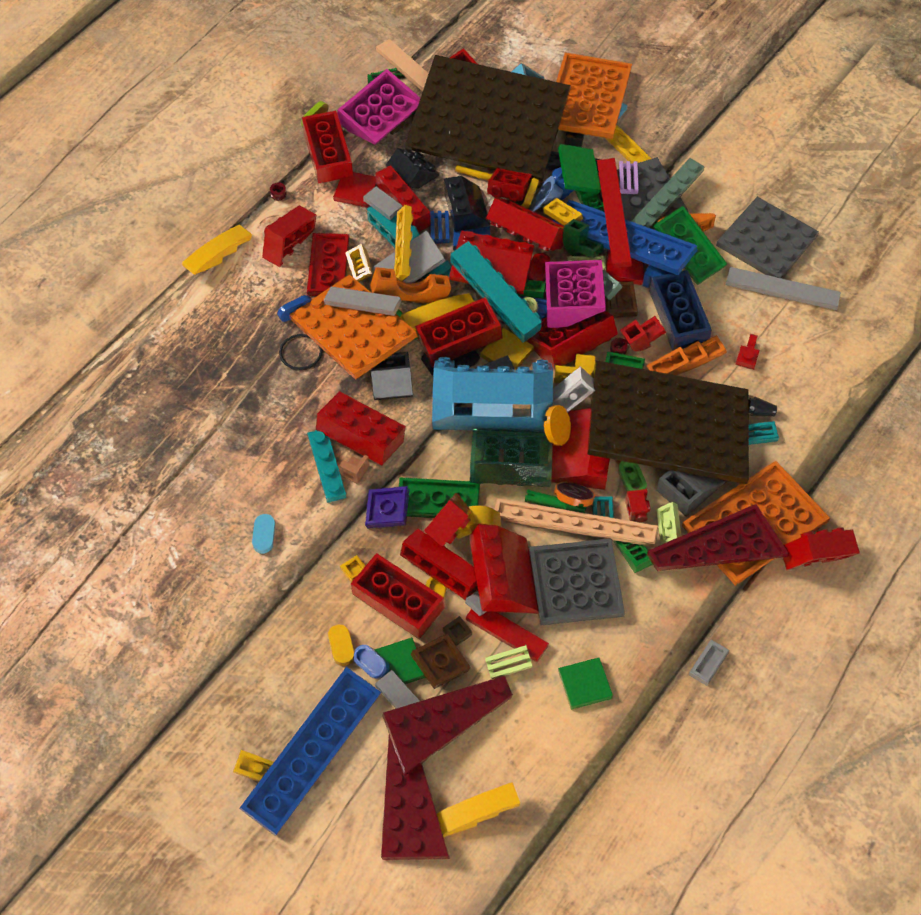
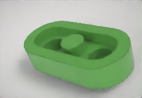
[618,461,647,491]

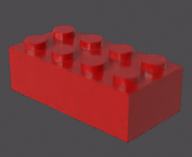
[302,110,353,184]
[486,198,564,251]
[415,297,503,368]
[316,391,406,466]
[351,553,445,640]

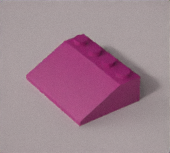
[337,69,420,145]
[545,260,605,328]

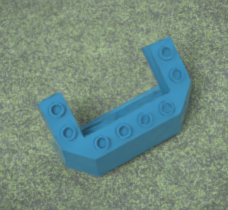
[432,357,553,432]

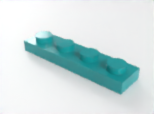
[307,430,347,503]

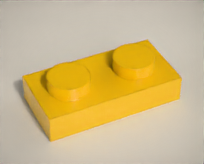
[543,198,583,226]
[233,750,274,782]

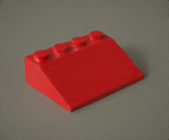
[449,231,534,295]
[526,311,618,369]
[545,408,610,490]
[469,524,539,614]

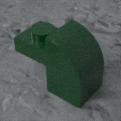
[563,219,604,258]

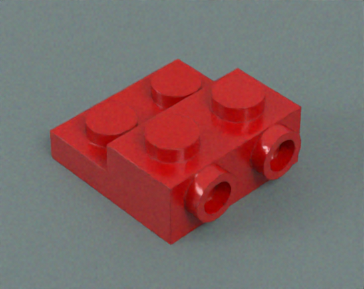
[487,168,532,201]

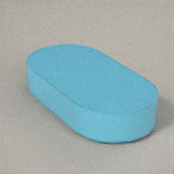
[252,514,275,554]

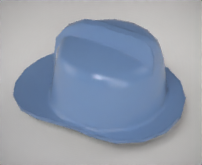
[529,176,563,212]

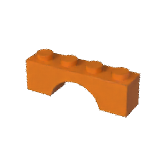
[370,267,451,303]

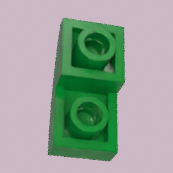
[575,191,604,212]

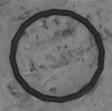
[279,334,323,370]

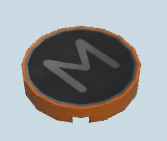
[554,482,595,507]

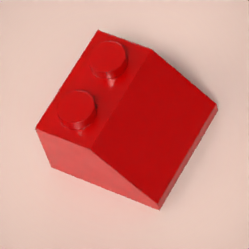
[424,493,472,547]

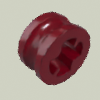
[270,182,287,201]
[610,338,628,355]

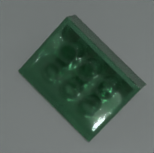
[470,429,552,487]

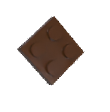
[411,634,471,689]

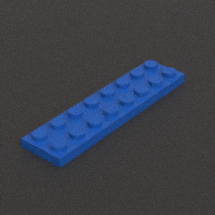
[552,199,697,275]
[239,667,381,836]

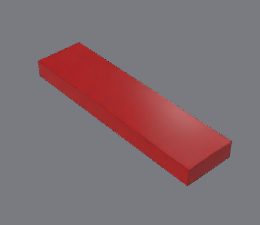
[466,609,549,662]

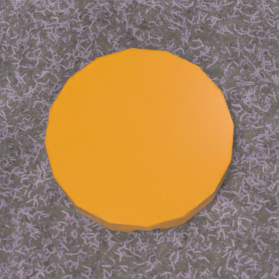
[544,405,571,446]

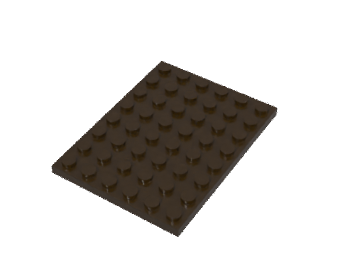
[405,55,571,181]
[587,360,749,484]

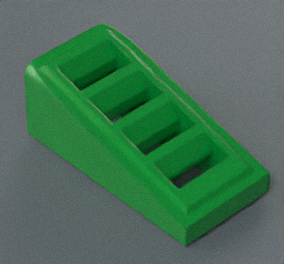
[614,540,653,573]

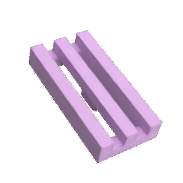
[619,161,638,194]

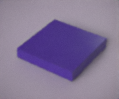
[365,486,409,529]

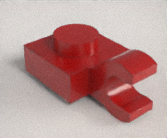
[735,334,760,370]

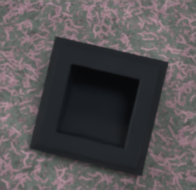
[565,132,584,147]

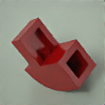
[620,316,666,351]

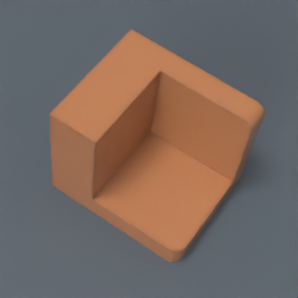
[339,455,369,484]

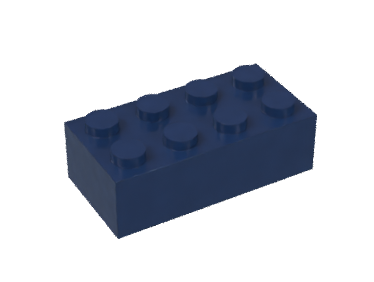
[649,270,712,351]

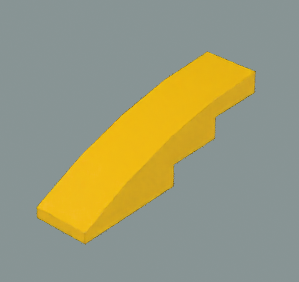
[182,224,252,275]
[400,293,475,331]
[437,782,520,837]

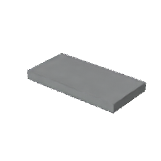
[368,230,446,284]

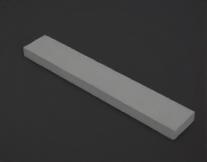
[726,267,841,311]

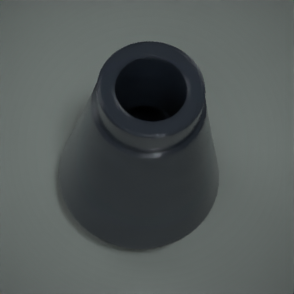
[749,397,777,417]

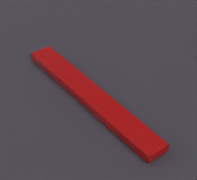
[597,158,632,269]

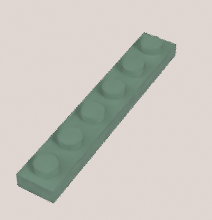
[631,158,705,229]

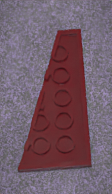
[647,504,788,571]
[382,676,513,776]
[381,735,450,860]

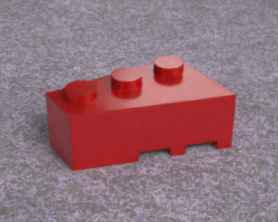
[262,205,317,267]
[783,527,860,570]

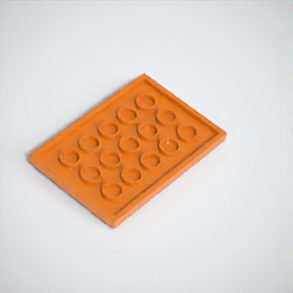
[556,52,632,139]
[289,274,418,380]
[682,461,830,586]

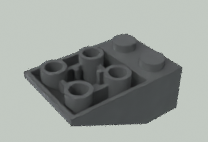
[657,470,727,516]

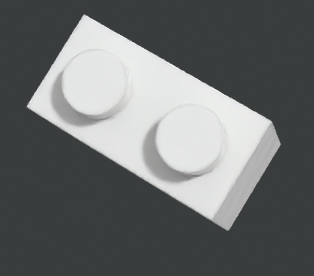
[553,366,595,412]

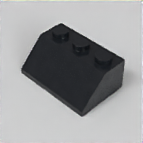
[444,176,490,232]

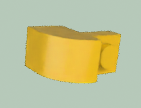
[554,354,595,383]
[455,506,501,539]

